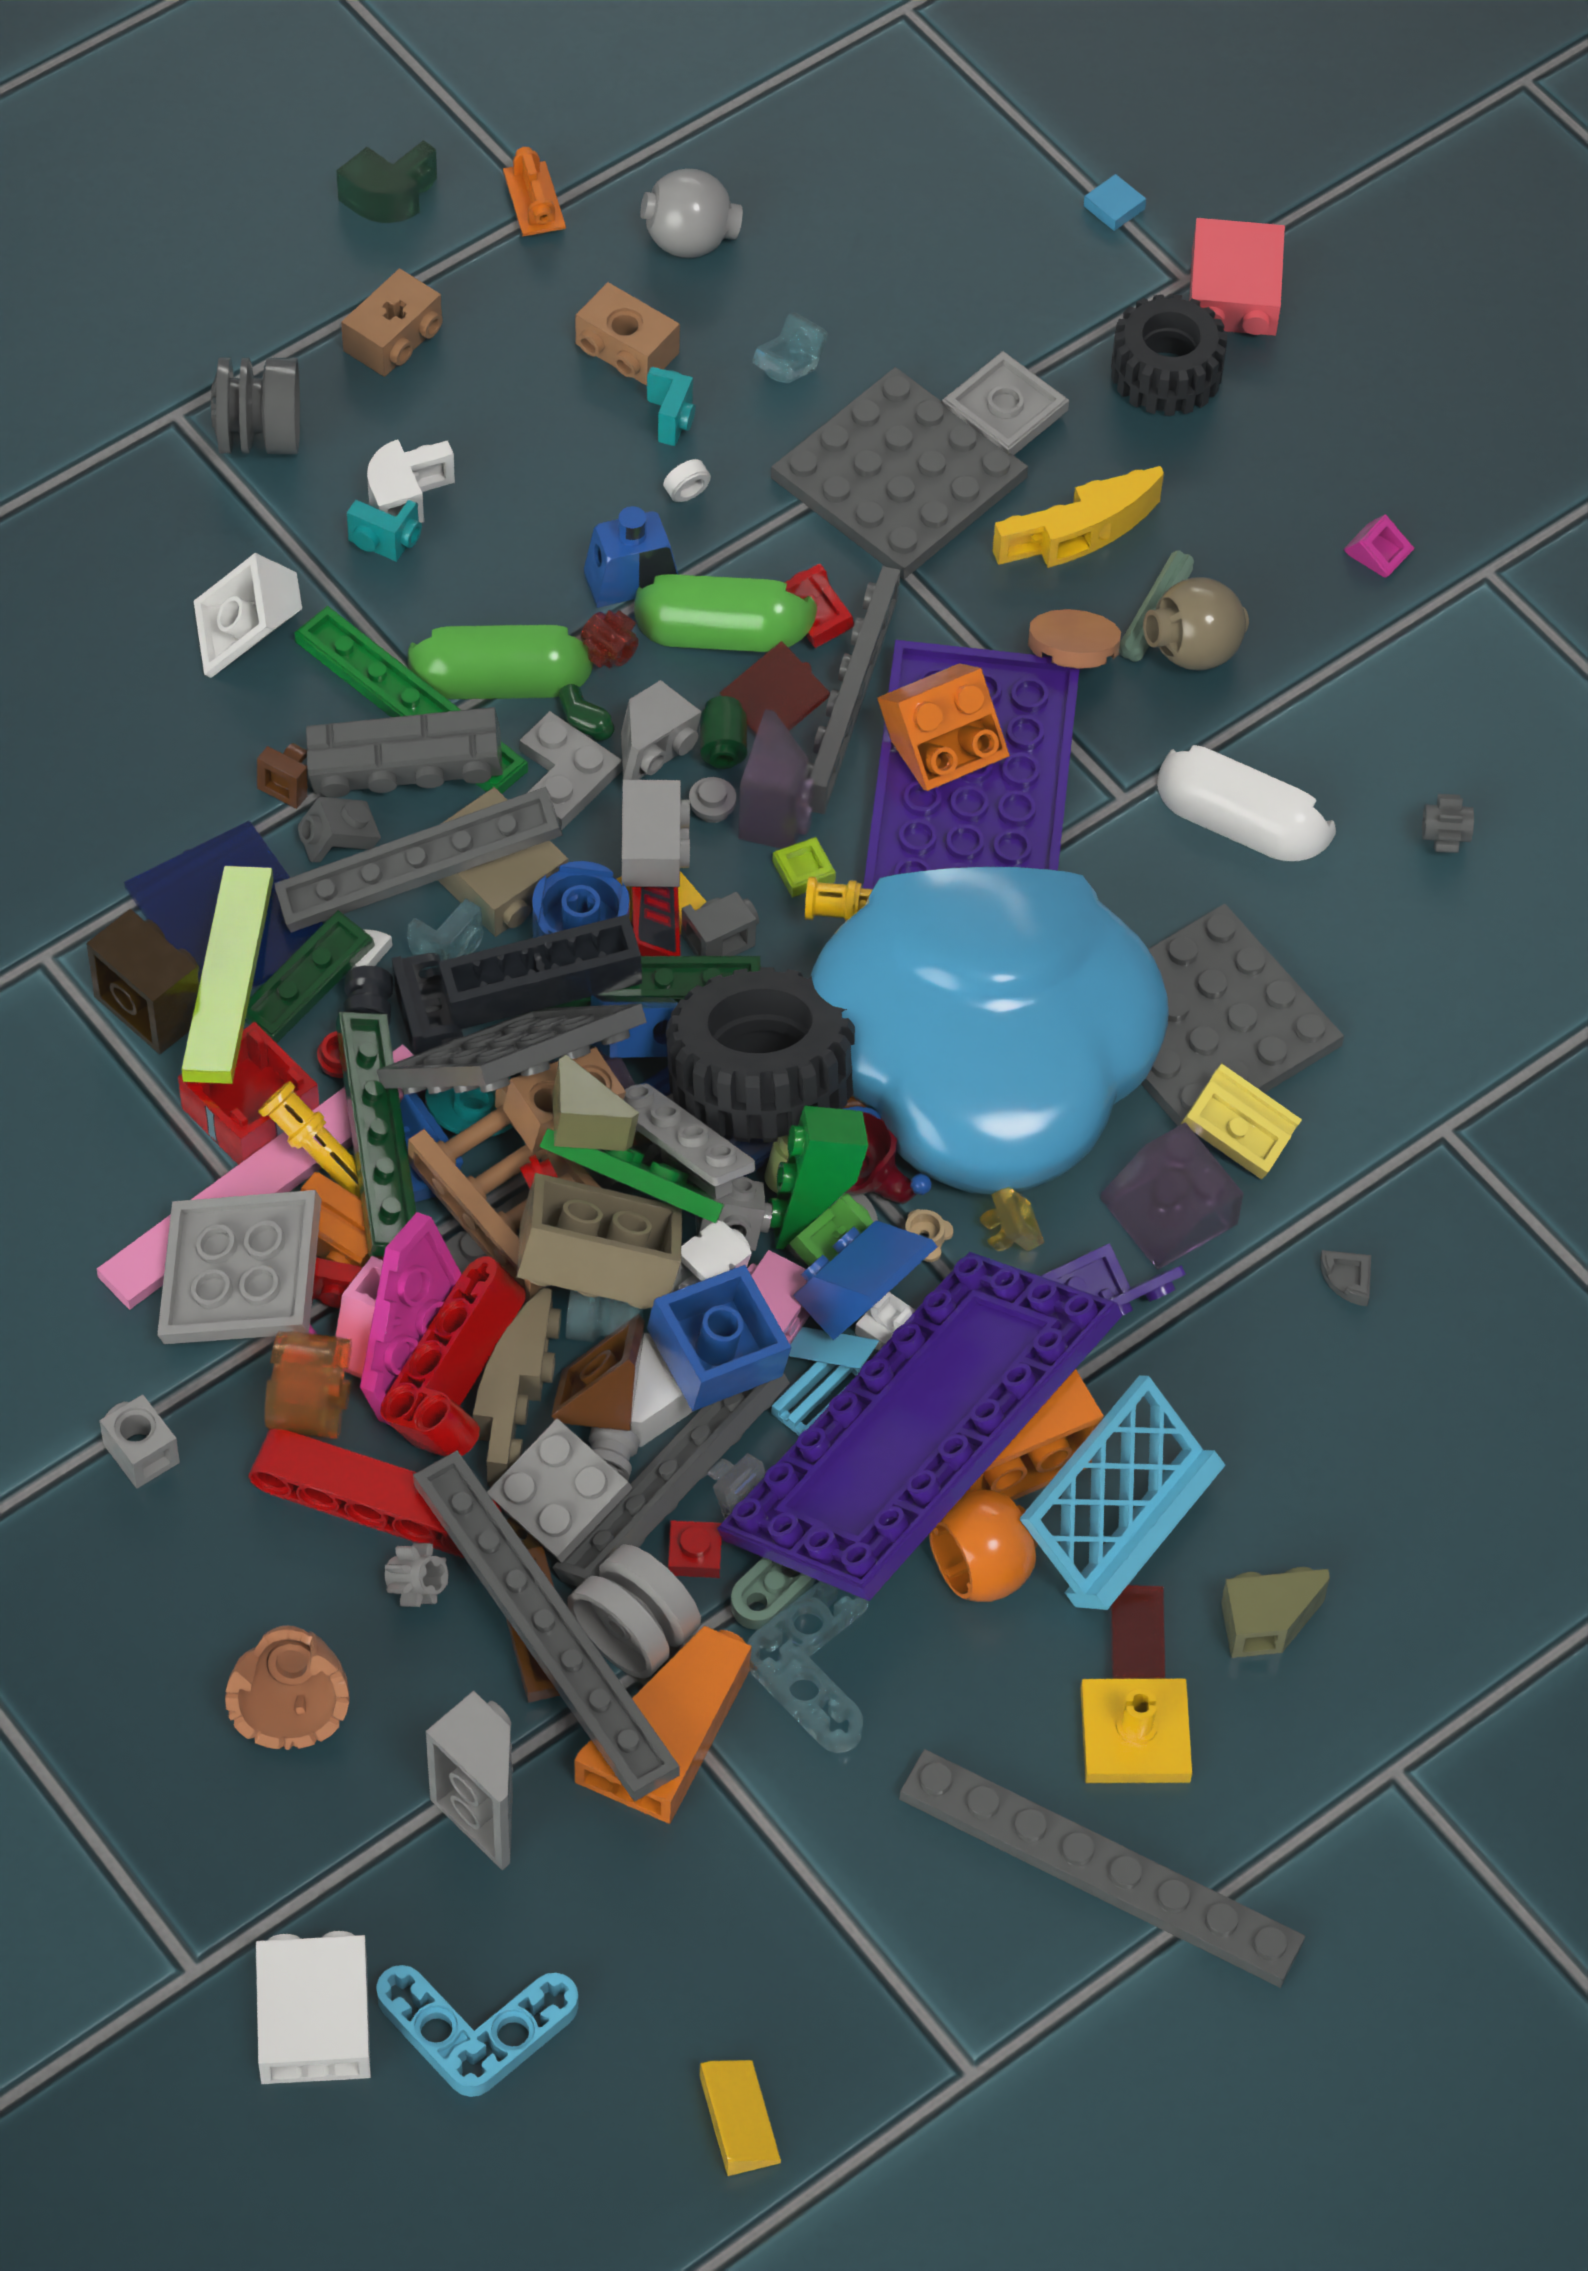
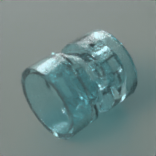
[566,1290,644,1343]

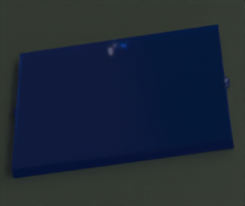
[124,821,323,989]

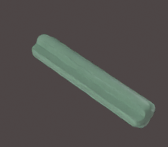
[1119,550,1194,662]

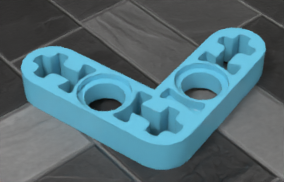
[376,1965,578,2097]

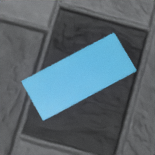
[789,1327,879,1369]

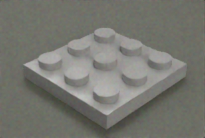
[157,1190,322,1344]

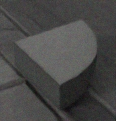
[1320,1250,1371,1306]

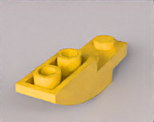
[992,466,1164,568]

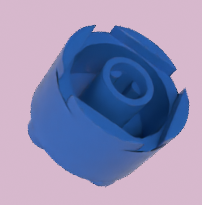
[532,861,629,938]

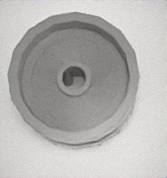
[568,1544,701,1679]

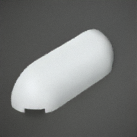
[1157,745,1336,861]

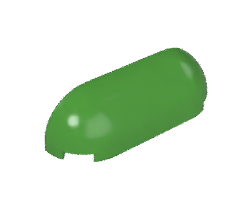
[634,574,817,652]
[407,625,594,699]

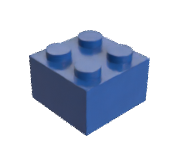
[647,1265,792,1412]

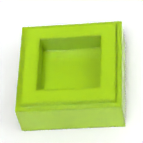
[772,837,836,898]

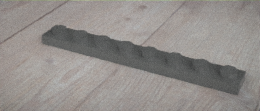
[413,1450,680,1802]
[899,1749,1305,1988]

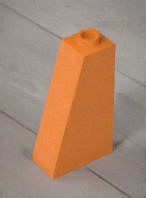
[575,1626,752,1824]

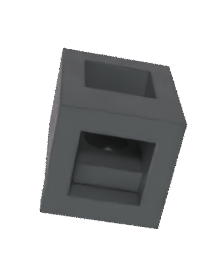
[681,891,759,956]

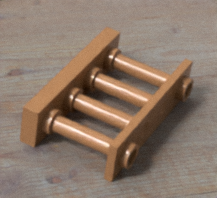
[408,1085,601,1302]

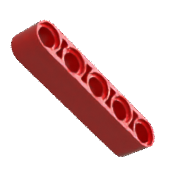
[248,1428,502,1558]

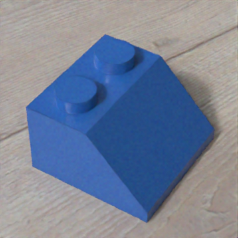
[793,1220,938,1340]

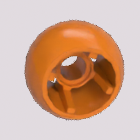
[929,1489,1038,1602]

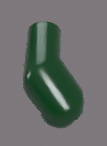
[558,684,615,741]

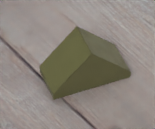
[552,1055,639,1151]

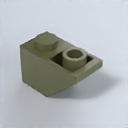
[1221,1567,1330,1658]

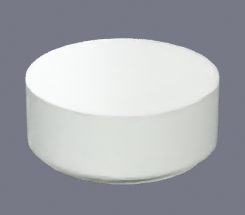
[663,459,711,502]

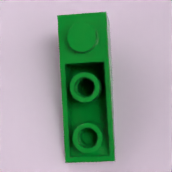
[768,1106,868,1249]

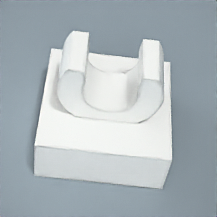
[855,1292,916,1350]

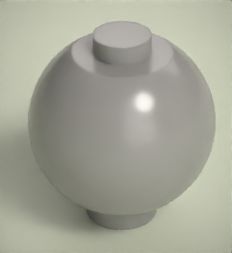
[640,169,743,258]

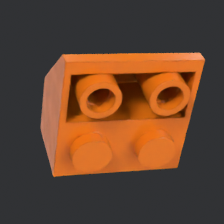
[877,663,1010,791]

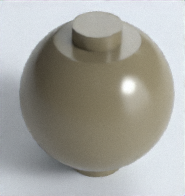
[1143,577,1249,671]

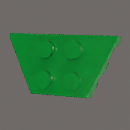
[540,1128,725,1224]

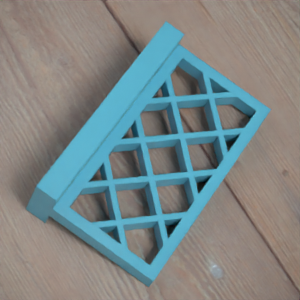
[1019,1375,1225,1610]

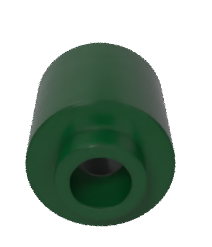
[700,696,748,769]

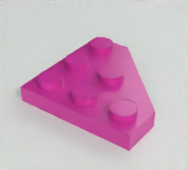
[360,1212,461,1425]

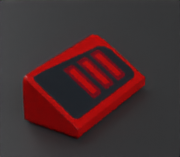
[630,886,681,956]

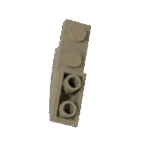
[473,1288,562,1487]

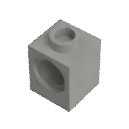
[99,1394,180,1489]

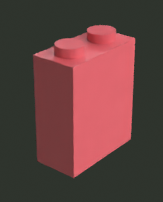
[1189,218,1285,336]

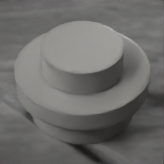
[689,777,736,823]

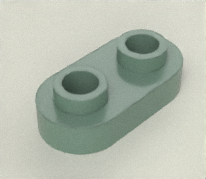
[731,1557,816,1630]

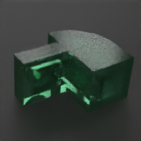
[336,140,437,223]

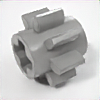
[385,1543,448,1607]

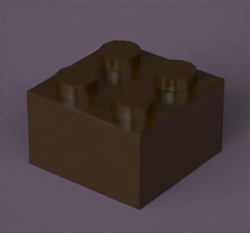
[86,909,199,1055]

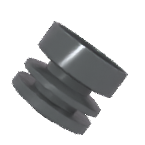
[211,357,300,454]

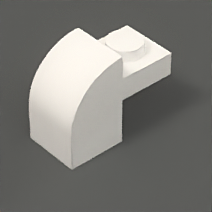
[367,439,455,523]

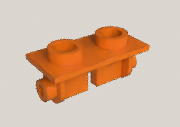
[503,147,566,236]

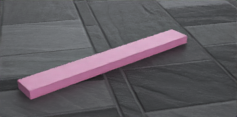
[97,1044,426,1310]

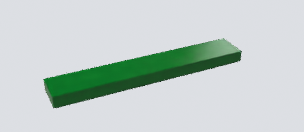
[294,605,528,794]

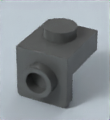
[298,797,381,862]

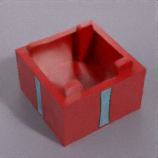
[178,1022,319,1165]

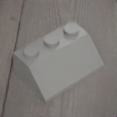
[426,1691,513,1870]

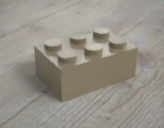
[517,1173,682,1309]

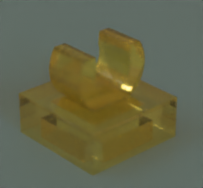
[979,1187,1045,1252]

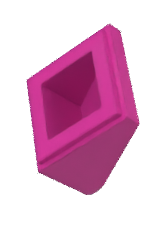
[1343,514,1414,578]

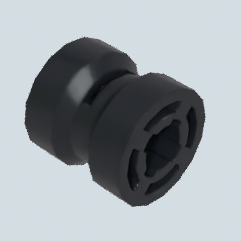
[343,965,393,1026]

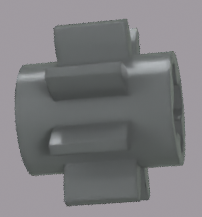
[1422,794,1474,853]

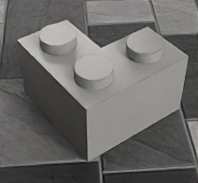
[622,780,690,887]

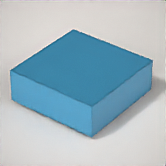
[1083,174,1146,231]

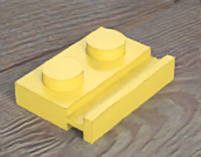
[1181,1064,1302,1180]

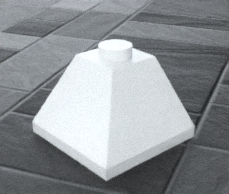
[194,553,302,678]

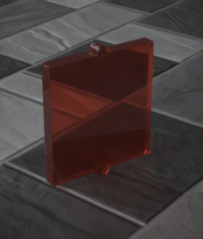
[720,641,830,748]

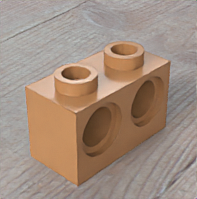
[503,1047,626,1153]

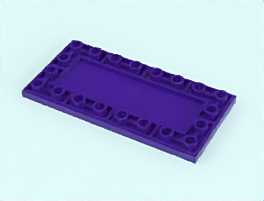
[717,1251,1123,1601]

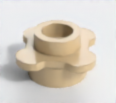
[904,1209,953,1262]

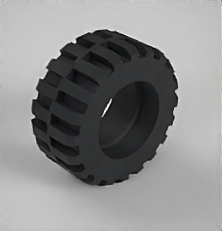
[666,967,855,1143]

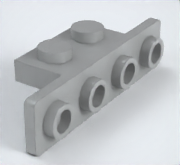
[624,1084,755,1199]

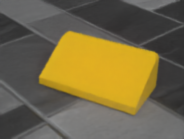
[700,2060,781,2176]

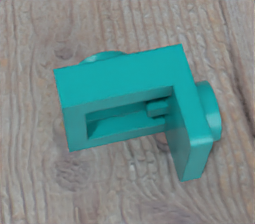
[647,367,696,446]
[347,500,422,562]

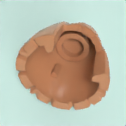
[225,1625,350,1750]

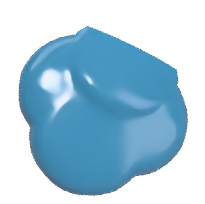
[810,867,1169,1194]

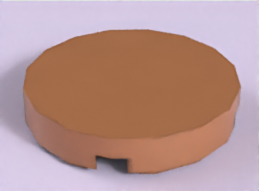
[1028,609,1121,669]

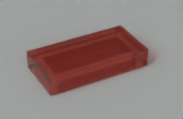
[1111,1585,1165,1679]

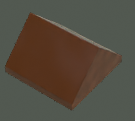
[551,1314,645,1431]

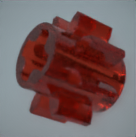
[581,610,639,668]

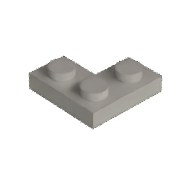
[520,711,622,830]

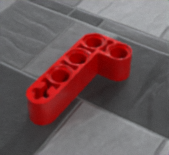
[380,1256,526,1457]

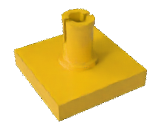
[1081,1679,1192,1783]

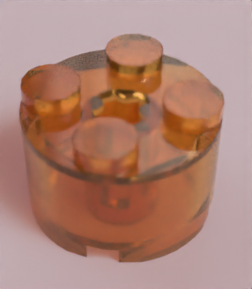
[265,1331,352,1439]

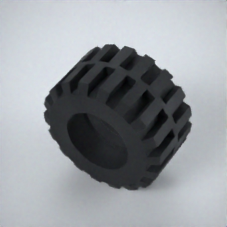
[1111,294,1227,416]

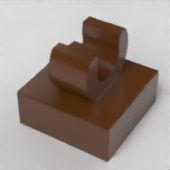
[257,743,308,809]

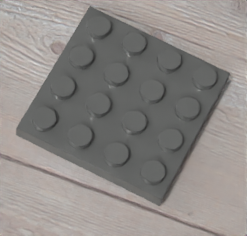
[771,367,1028,580]
[1141,904,1344,1139]
[376,1004,647,1095]

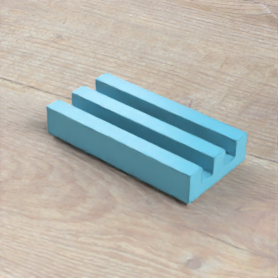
[771,1361,861,1436]

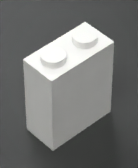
[256,1931,371,2084]

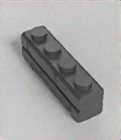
[306,707,503,798]

